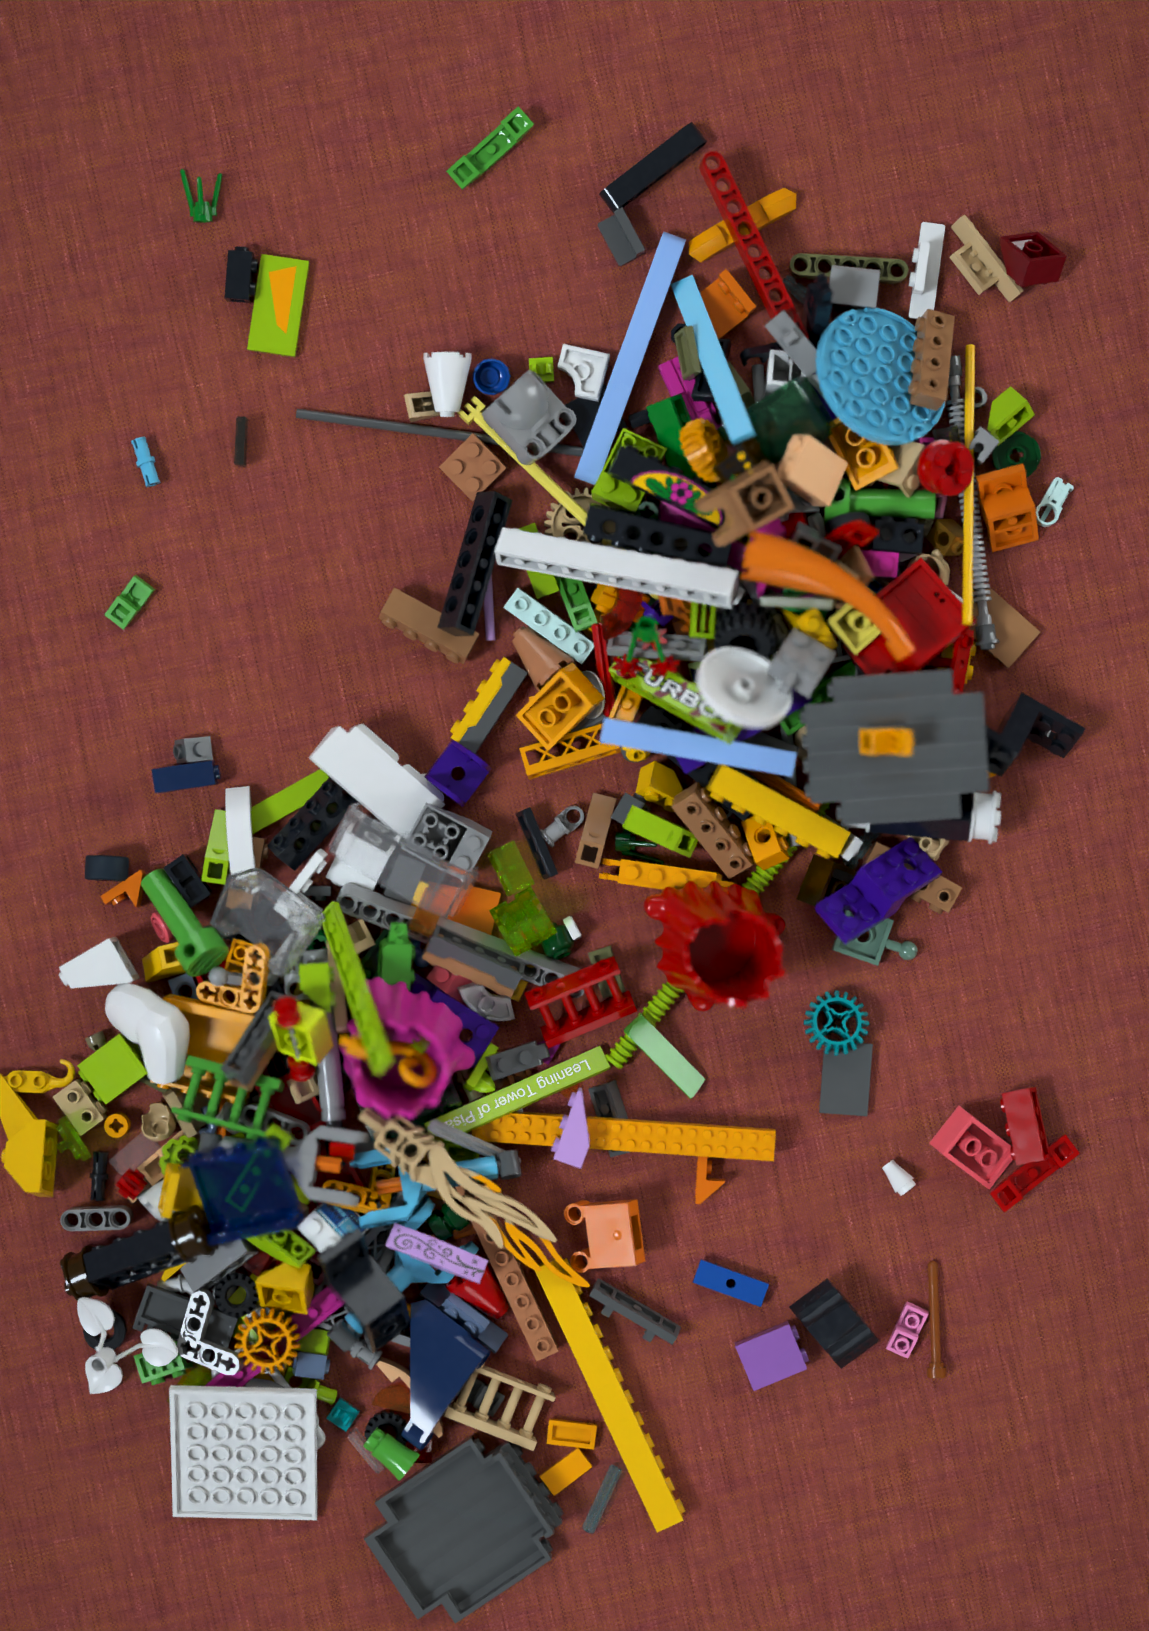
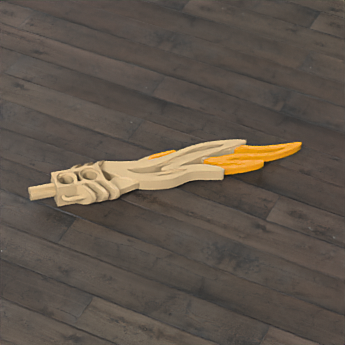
[358,1107,590,1287]

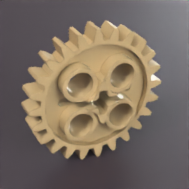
[544,488,616,546]

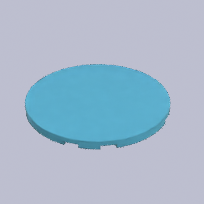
[816,307,945,445]

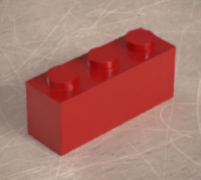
[1000,1087,1050,1165]

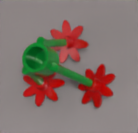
[612,617,681,678]

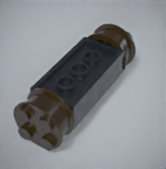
[60,1205,219,1301]

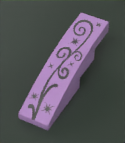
[386,1223,488,1284]

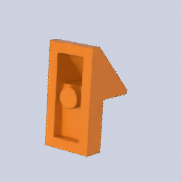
[100,870,147,908]
[695,1156,726,1204]

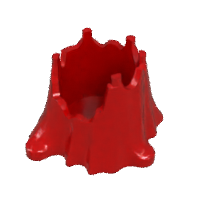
[644,881,785,1012]

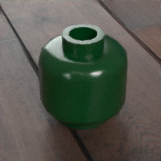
[539,922,574,960]

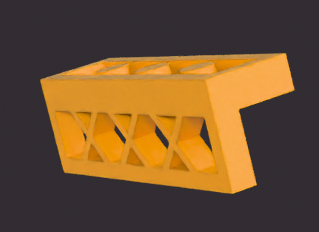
[519,723,621,780]

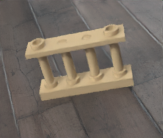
[444,1363,556,1451]

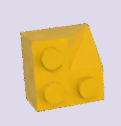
[256,1263,315,1315]

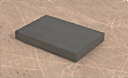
[819,1041,873,1116]

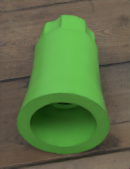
[363,1427,420,1481]

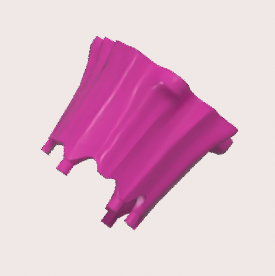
[338,977,475,1119]

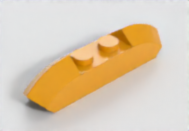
[689,188,796,263]

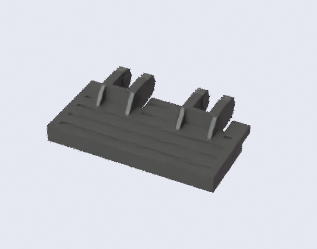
[133,1283,239,1360]

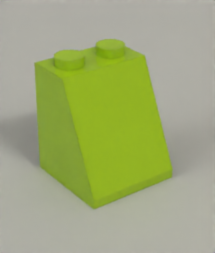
[77,1033,147,1104]

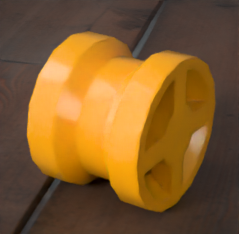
[104,1112,131,1138]

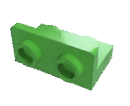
[134,1341,193,1386]

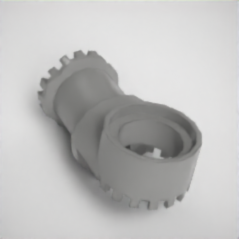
[540,805,584,848]

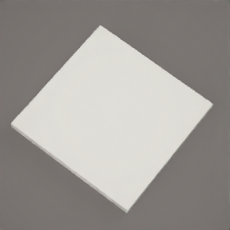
[169,1385,318,1520]

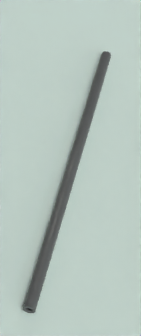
[296,409,583,457]

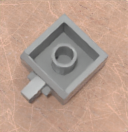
[766,628,836,698]

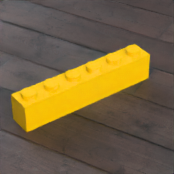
[706,764,851,860]

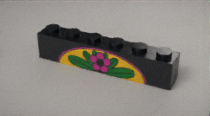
[607,444,726,528]

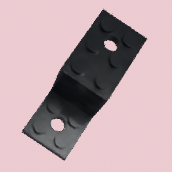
[985,693,1085,777]
[318,1228,411,1353]

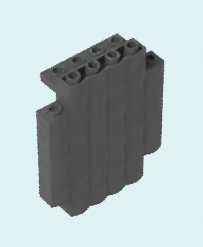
[800,669,989,826]
[364,1435,564,1624]

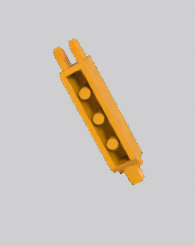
[599,858,734,890]

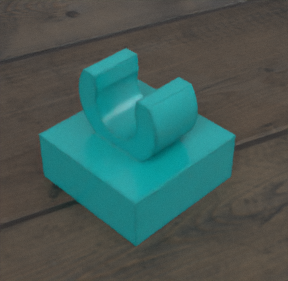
[326,1397,360,1432]

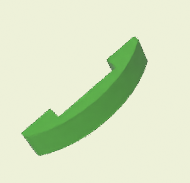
[446,106,534,190]
[554,575,598,633]

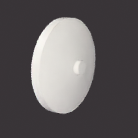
[696,647,792,728]

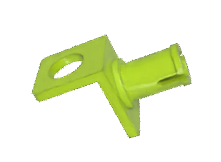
[284,1367,338,1405]

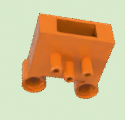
[564,1199,646,1273]

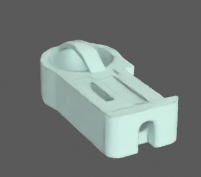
[1036,477,1074,527]

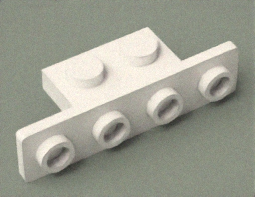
[909,222,945,319]

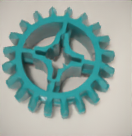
[804,990,869,1056]

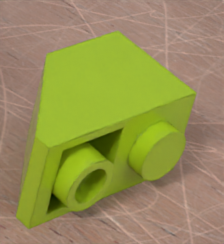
[299,962,336,1012]

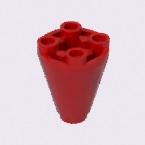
[446,1254,509,1319]

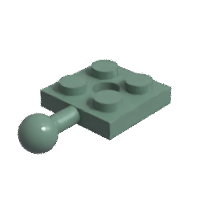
[832,910,918,966]

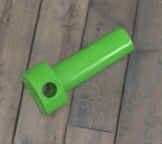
[825,478,936,524]
[141,869,229,977]

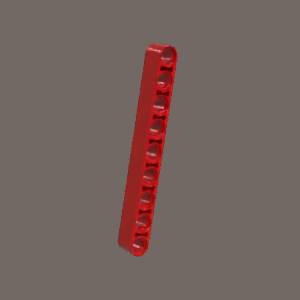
[699,151,809,339]

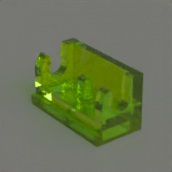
[487,840,535,897]

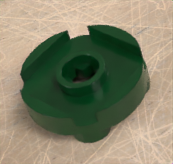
[991,431,1041,478]

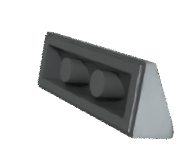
[588,1080,630,1157]

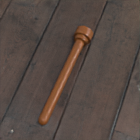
[927,1261,946,1378]

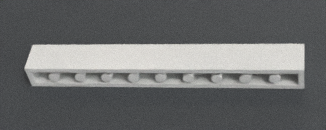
[495,527,739,609]

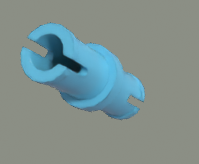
[131,437,161,487]

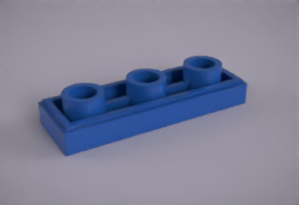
[693,1259,769,1307]

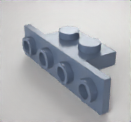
[418,1282,508,1354]

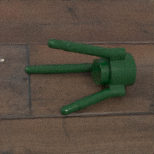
[615,829,664,865]

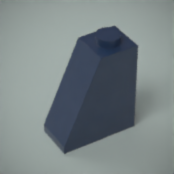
[151,761,221,794]

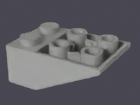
[403,803,493,879]

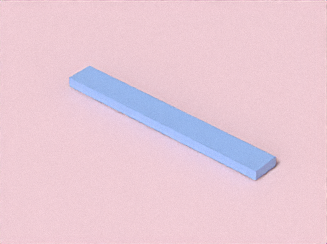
[600,717,797,777]

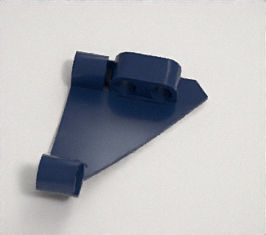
[401,1300,491,1451]

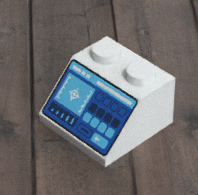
[297,1203,369,1252]

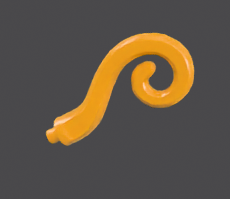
[339,1034,438,1087]

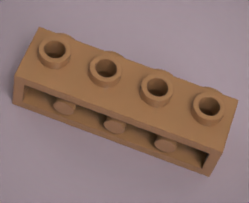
[908,309,955,411]
[379,587,479,664]
[672,782,754,879]
[862,841,962,914]

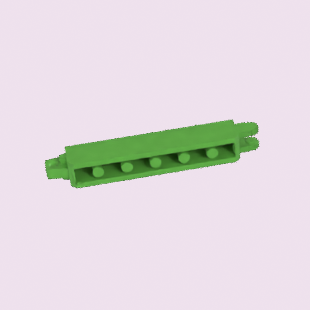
[377,922,416,992]

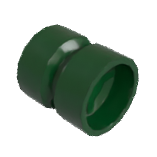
[426,1198,470,1242]

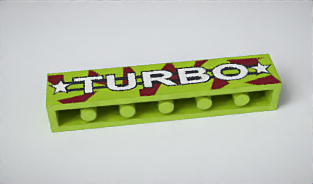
[609,656,744,745]

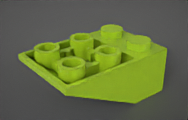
[591,428,667,514]

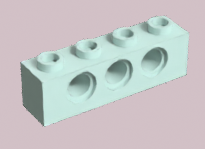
[503,588,594,664]

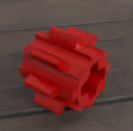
[115,1168,148,1200]

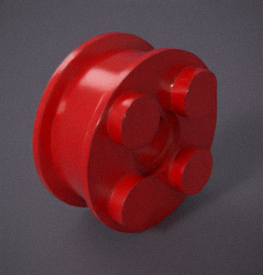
[917,440,974,496]

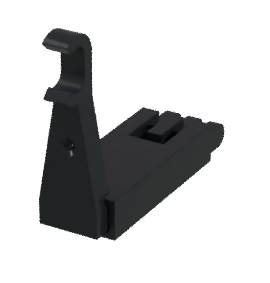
[740,273,833,366]

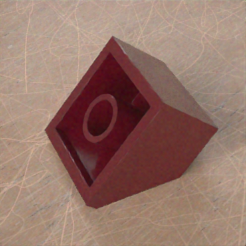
[1000,232,1067,287]

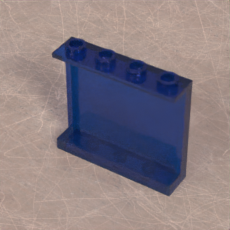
[181,1137,305,1246]

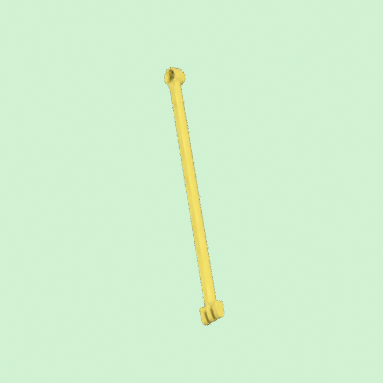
[457,396,659,599]

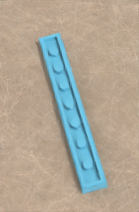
[670,275,756,445]

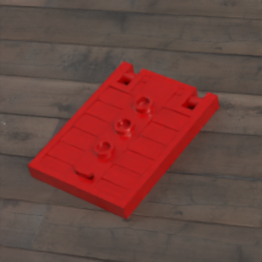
[831,558,977,675]

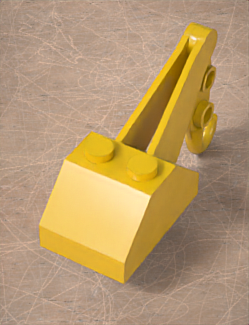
[0,1059,75,1197]

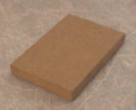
[970,588,1040,668]

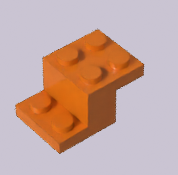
[976,464,1039,552]

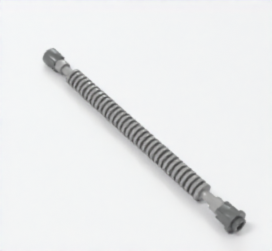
[946,356,1000,650]

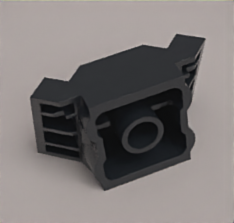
[789,1279,880,1369]

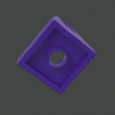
[424,739,492,807]

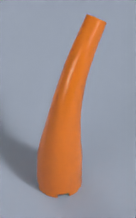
[740,530,916,661]

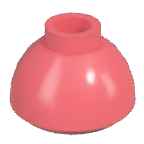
[151,911,175,943]

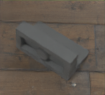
[598,207,645,266]

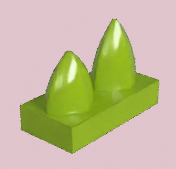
[463,1042,499,1093]

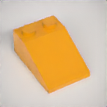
[823,418,899,491]
[516,662,605,751]

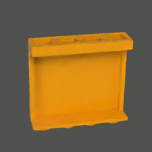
[150,994,257,1104]

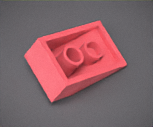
[929,1106,1013,1190]

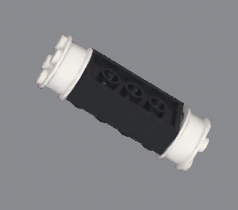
[841,791,1001,844]

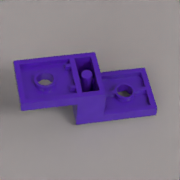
[814,838,942,945]
[410,972,499,1069]

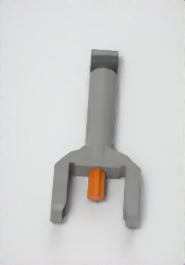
[197,1126,369,1206]

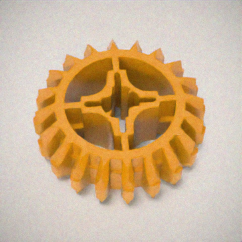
[679,417,725,483]
[235,1308,301,1374]

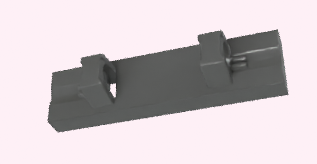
[589,1278,681,1345]

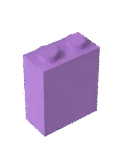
[735,1321,809,1391]

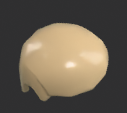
[141,1102,177,1142]

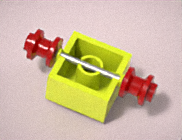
[269,997,334,1082]

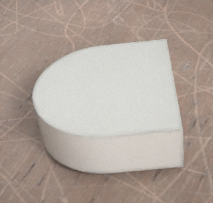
[562,916,582,941]

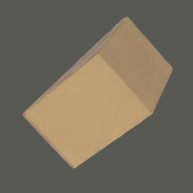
[404,391,440,422]

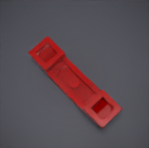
[825,520,879,559]
[989,1134,1080,1213]

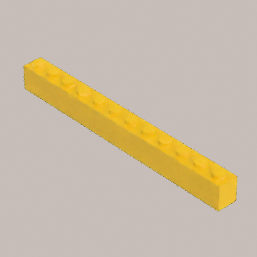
[535,1254,685,1533]

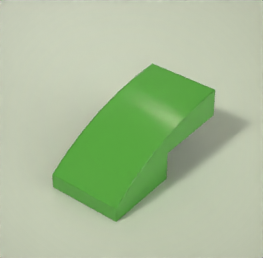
[105,575,155,630]

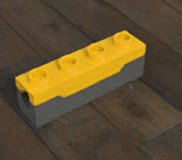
[450,657,528,754]

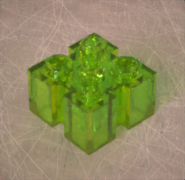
[489,886,557,957]

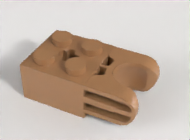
[695,461,794,546]

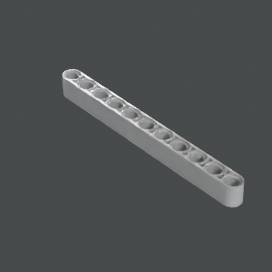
[336,883,584,998]

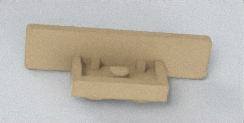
[950,215,1023,302]

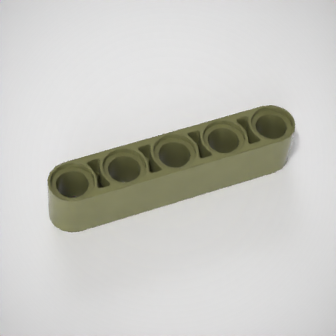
[789,253,909,284]

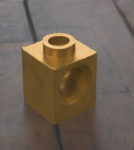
[926,519,963,556]

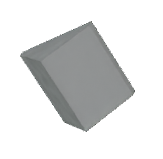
[829,265,880,310]

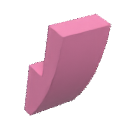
[886,1301,929,1359]

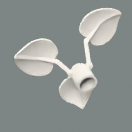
[77,1297,178,1394]

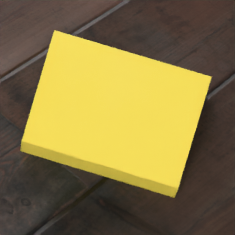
[828,603,881,655]

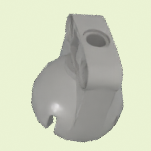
[481,369,576,465]

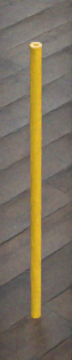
[963,344,975,626]

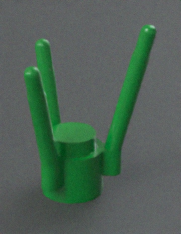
[180,169,222,223]

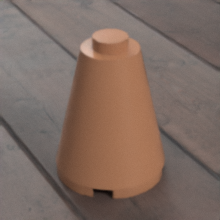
[512,626,577,692]

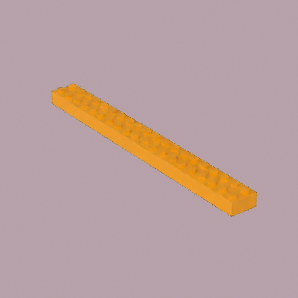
[472,1111,776,1161]

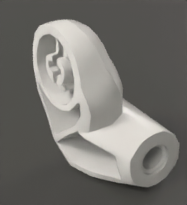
[105,983,190,1084]

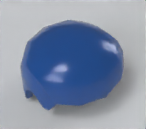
[473,358,511,395]

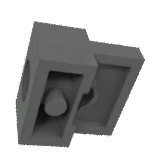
[788,521,842,563]

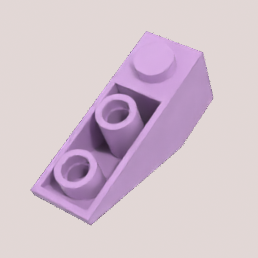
[551,1087,590,1169]

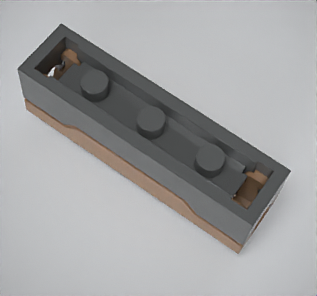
[422,924,525,998]
[221,990,289,1091]

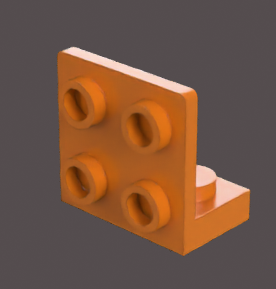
[700,269,756,339]

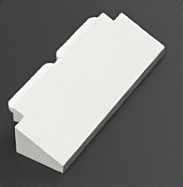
[309,724,445,842]

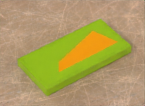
[247,254,310,357]

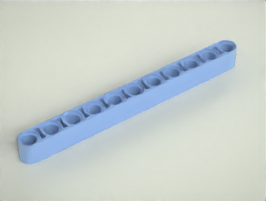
[574,232,686,485]

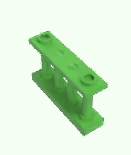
[171,1055,285,1142]

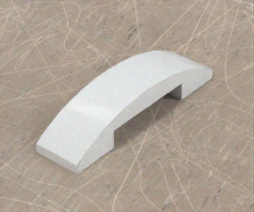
[225,786,257,882]

